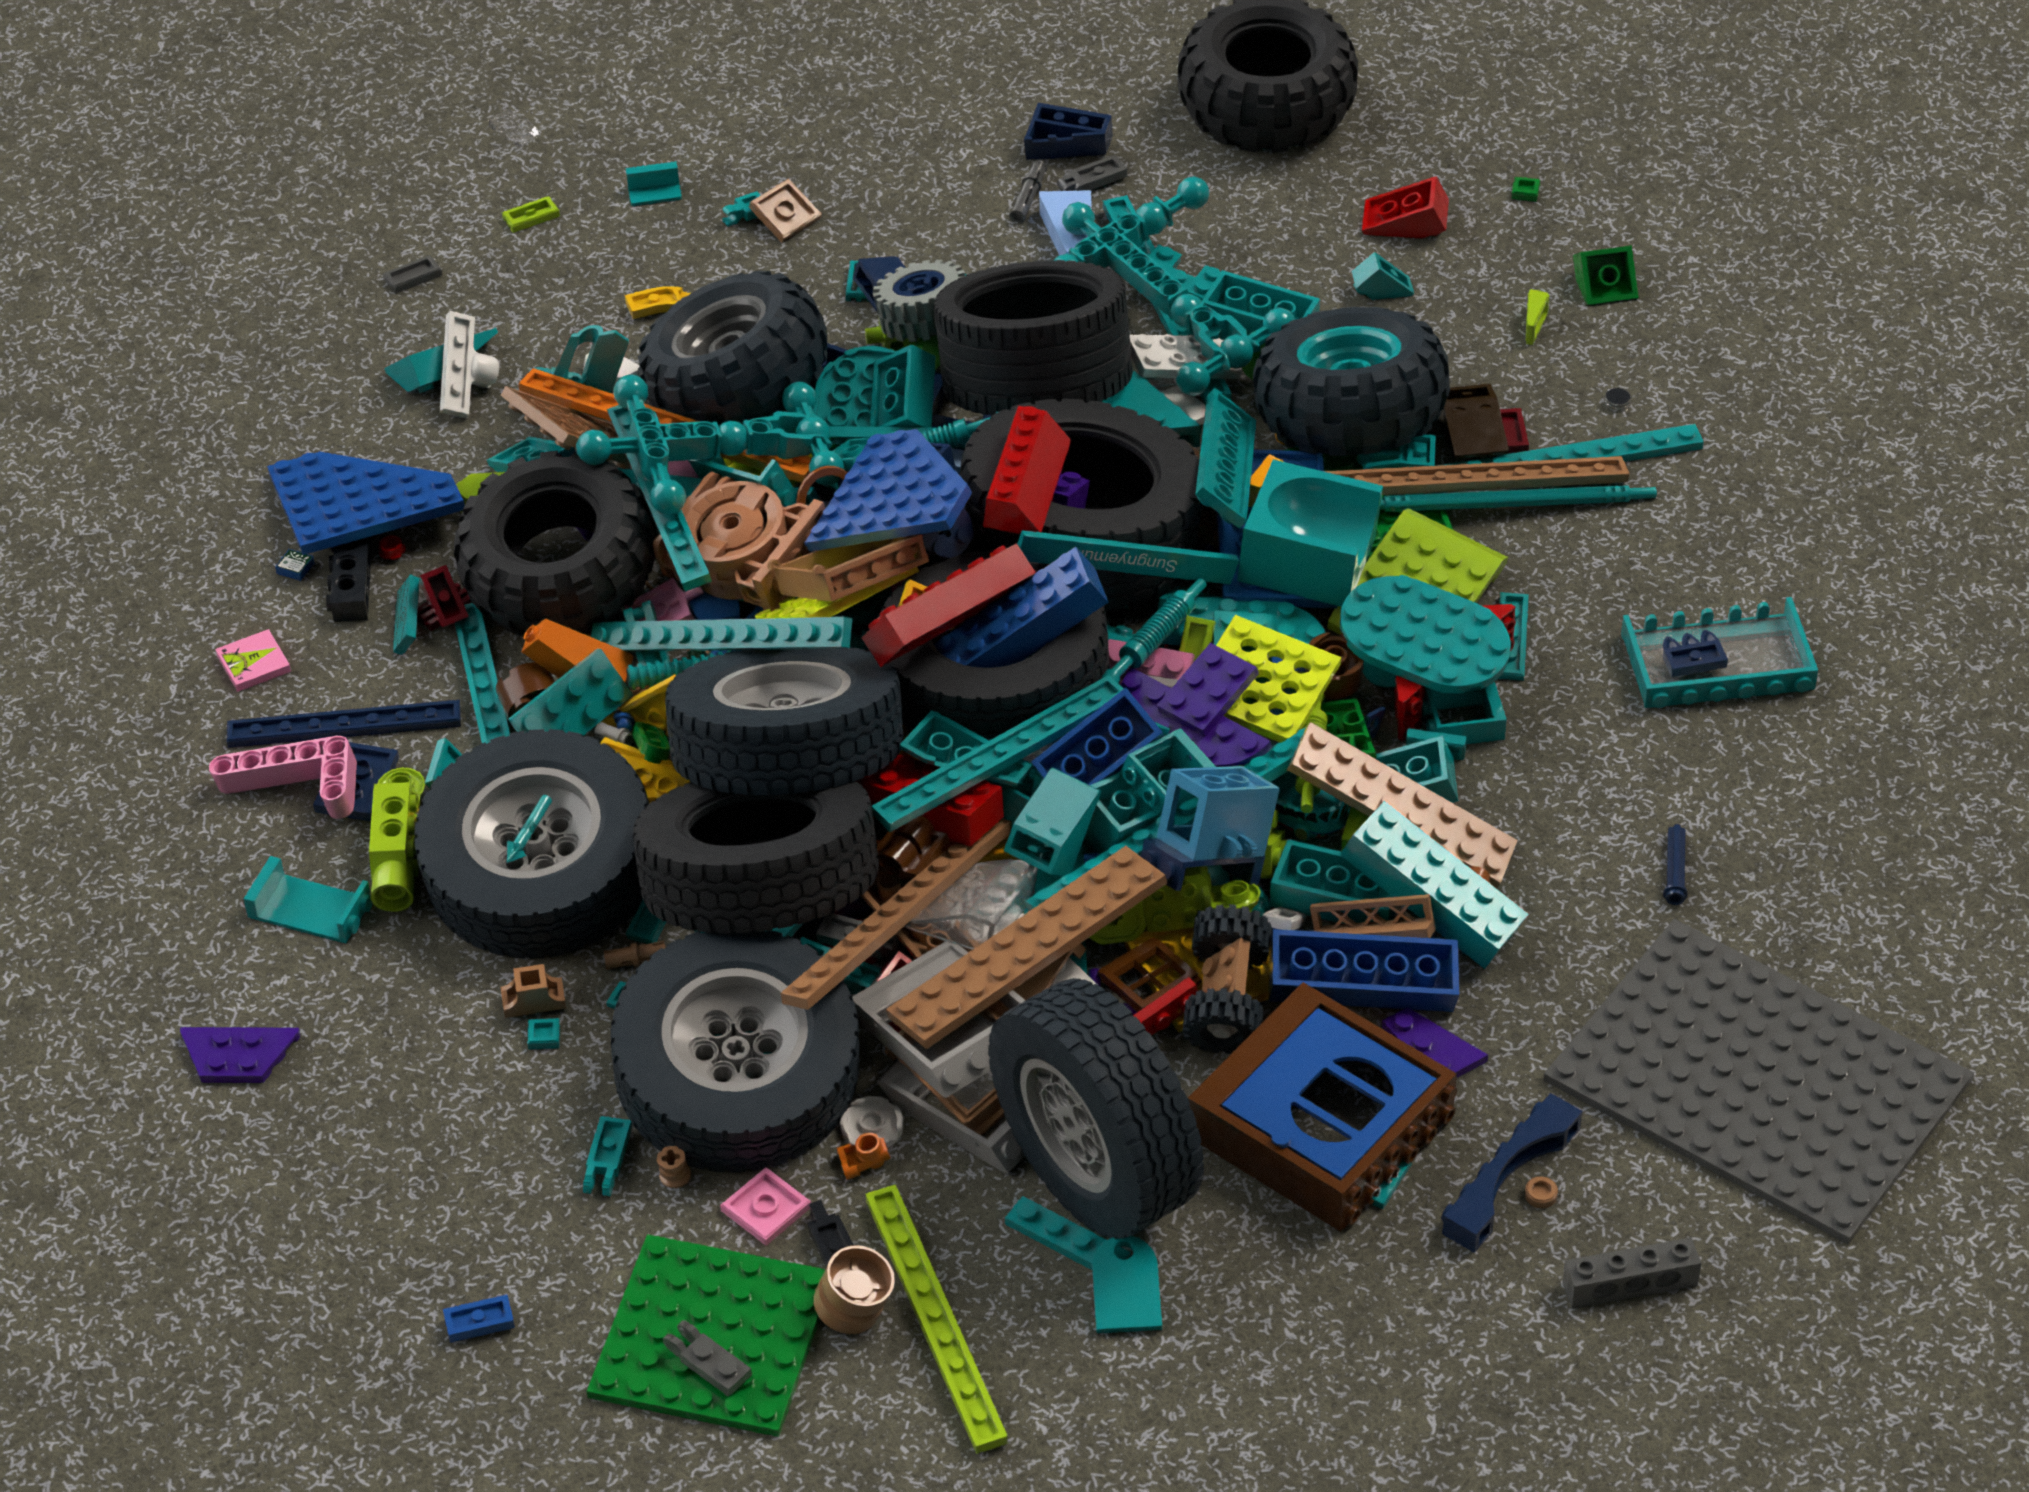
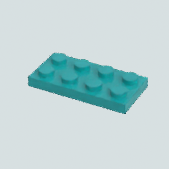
[508,648,633,735]

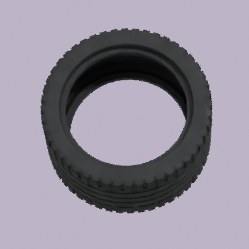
[934,260,1133,416]

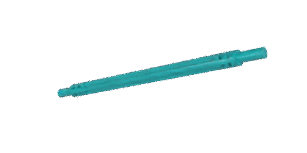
[1380,485,1657,512]

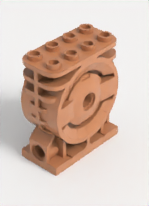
[653,472,825,611]

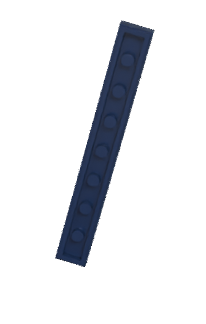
[227,700,461,748]

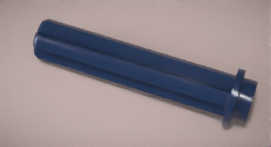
[1663,824,1688,905]

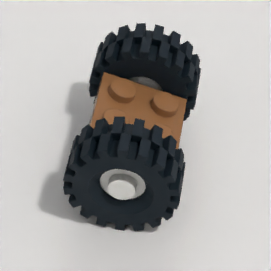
[1182,904,1272,1054]

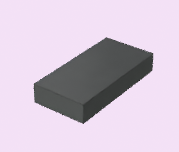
[383,255,442,294]

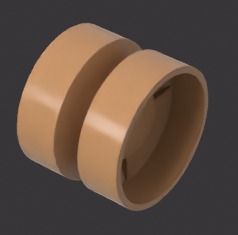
[814,1246,894,1334]

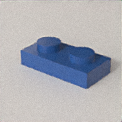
[443,1295,515,1343]

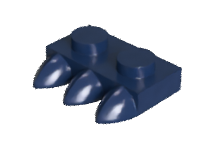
[1662,630,1728,677]

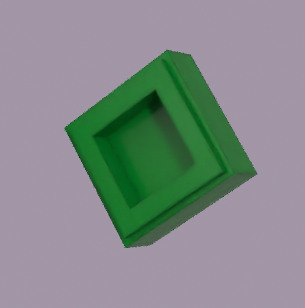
[1511,177,1540,202]

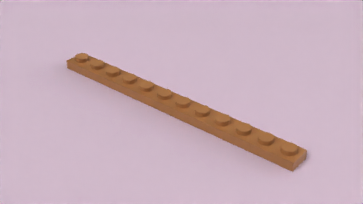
[1324,456,1630,495]
[781,819,1012,1010]

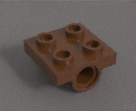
[877,815,950,881]

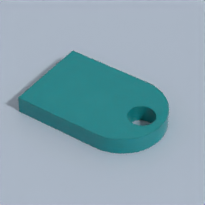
[1092,1236,1162,1333]

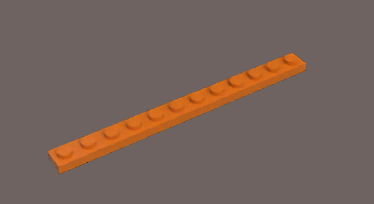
[518,368,812,483]

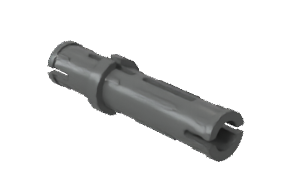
[1009,160,1047,223]

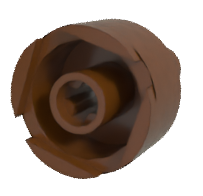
[1304,632,1364,702]
[496,662,555,719]

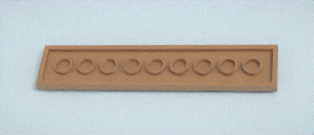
[886,846,1167,1049]

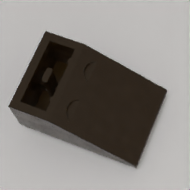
[1438,384,1509,460]

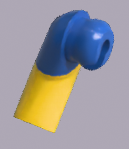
[598,712,635,731]

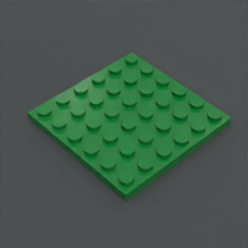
[587,1234,825,1437]

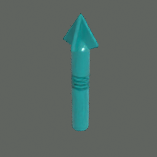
[507,795,552,863]

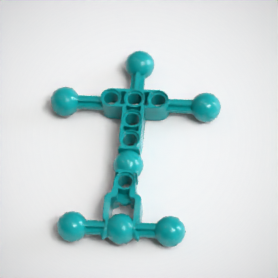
[576,374,844,515]

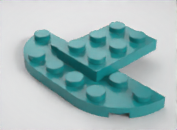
[1162,597,1326,684]

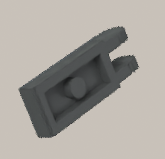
[663,1320,752,1396]

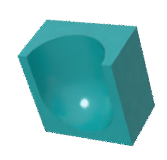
[1237,459,1383,607]

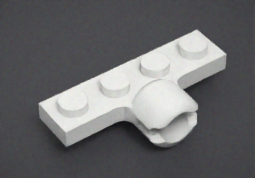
[440,311,499,418]

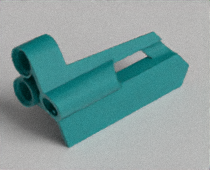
[529,325,629,420]

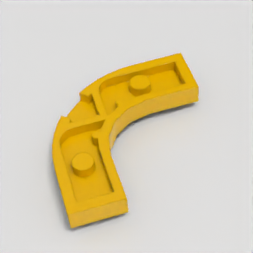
[625,286,691,319]

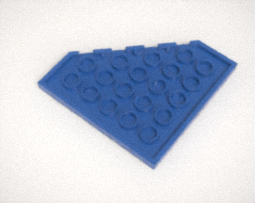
[804,429,972,552]
[267,452,465,555]

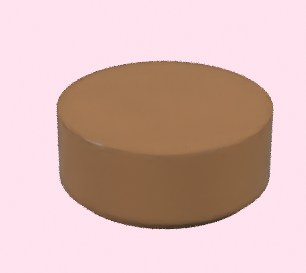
[1525,1177,1558,1208]

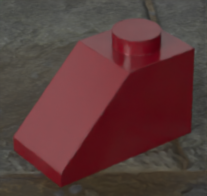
[419,565,469,628]

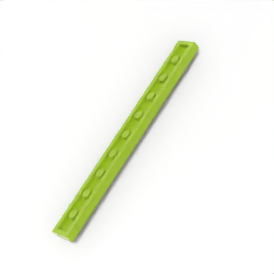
[865,1184,1008,1454]

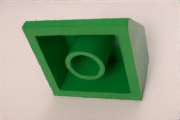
[1573,245,1639,305]

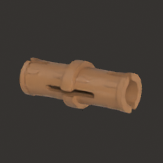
[604,940,666,970]

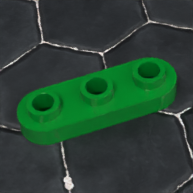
[632,722,670,764]

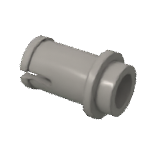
[594,722,633,746]

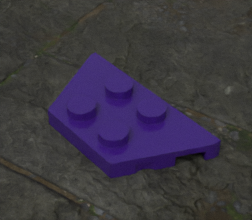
[180,1027,301,1083]

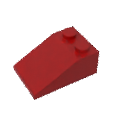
[1362,176,1449,238]

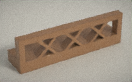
[1310,894,1436,938]

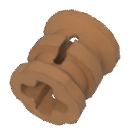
[657,1146,691,1188]

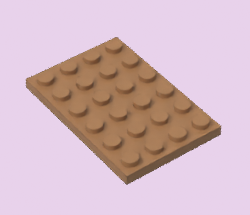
[500,386,631,469]

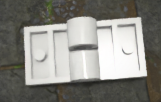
[1130,334,1242,382]

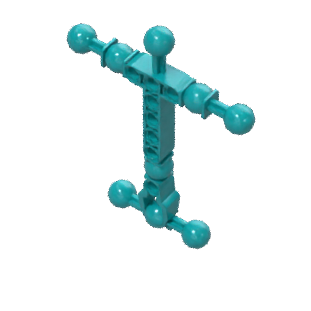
[1053,176,1296,396]

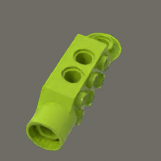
[369,767,426,912]

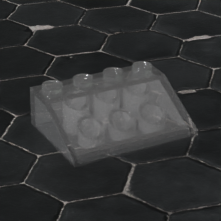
[904,859,1038,950]

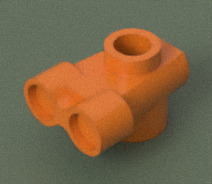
[837,1132,891,1180]

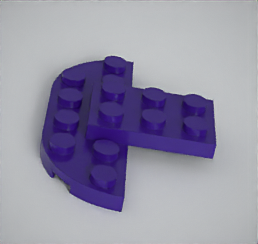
[1121,643,1272,767]

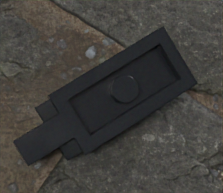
[808,1200,854,1267]

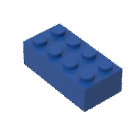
[1031,688,1164,785]

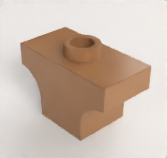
[501,964,566,1018]

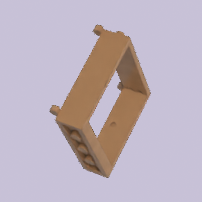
[768,534,929,602]

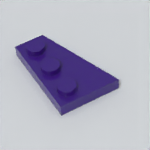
[1382,1007,1488,1078]

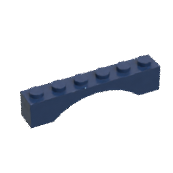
[1441,1093,1583,1253]

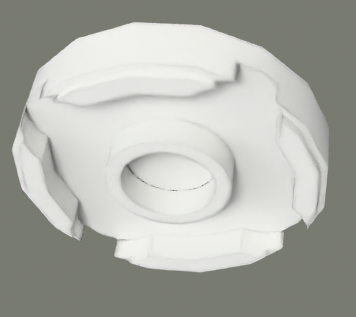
[840,1096,904,1148]

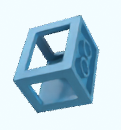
[1157,766,1280,860]

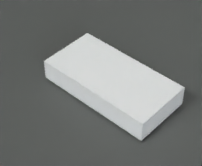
[1263,906,1307,930]

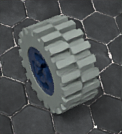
[873,260,965,342]

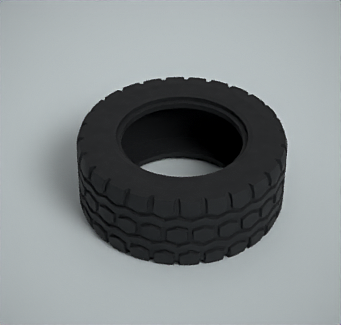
[960,399,1203,611]

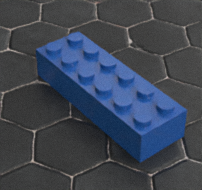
[934,547,1108,668]
[1268,929,1459,1012]

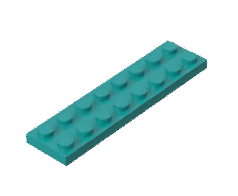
[1195,388,1257,528]

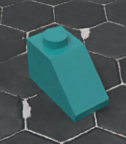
[1351,252,1414,300]

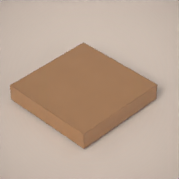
[749,178,822,243]

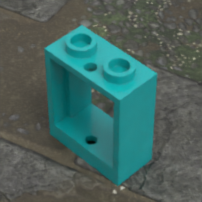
[1422,682,1507,744]
[1120,728,1216,815]

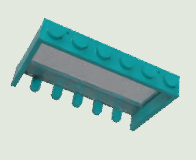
[1621,597,1818,708]

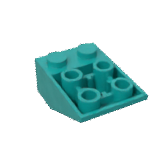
[1004,768,1102,875]

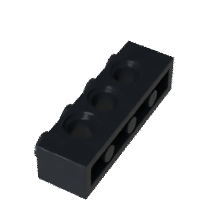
[326,536,373,622]

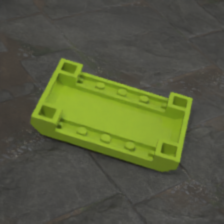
[1327,508,1508,634]

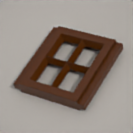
[1097,937,1202,1012]

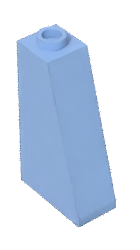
[1039,190,1092,255]

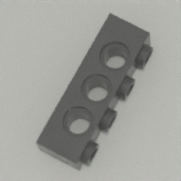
[1562,1237,1702,1309]

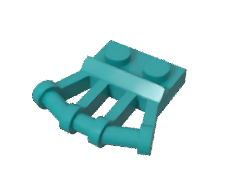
[1356,434,1436,469]

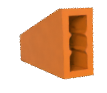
[521,619,634,682]

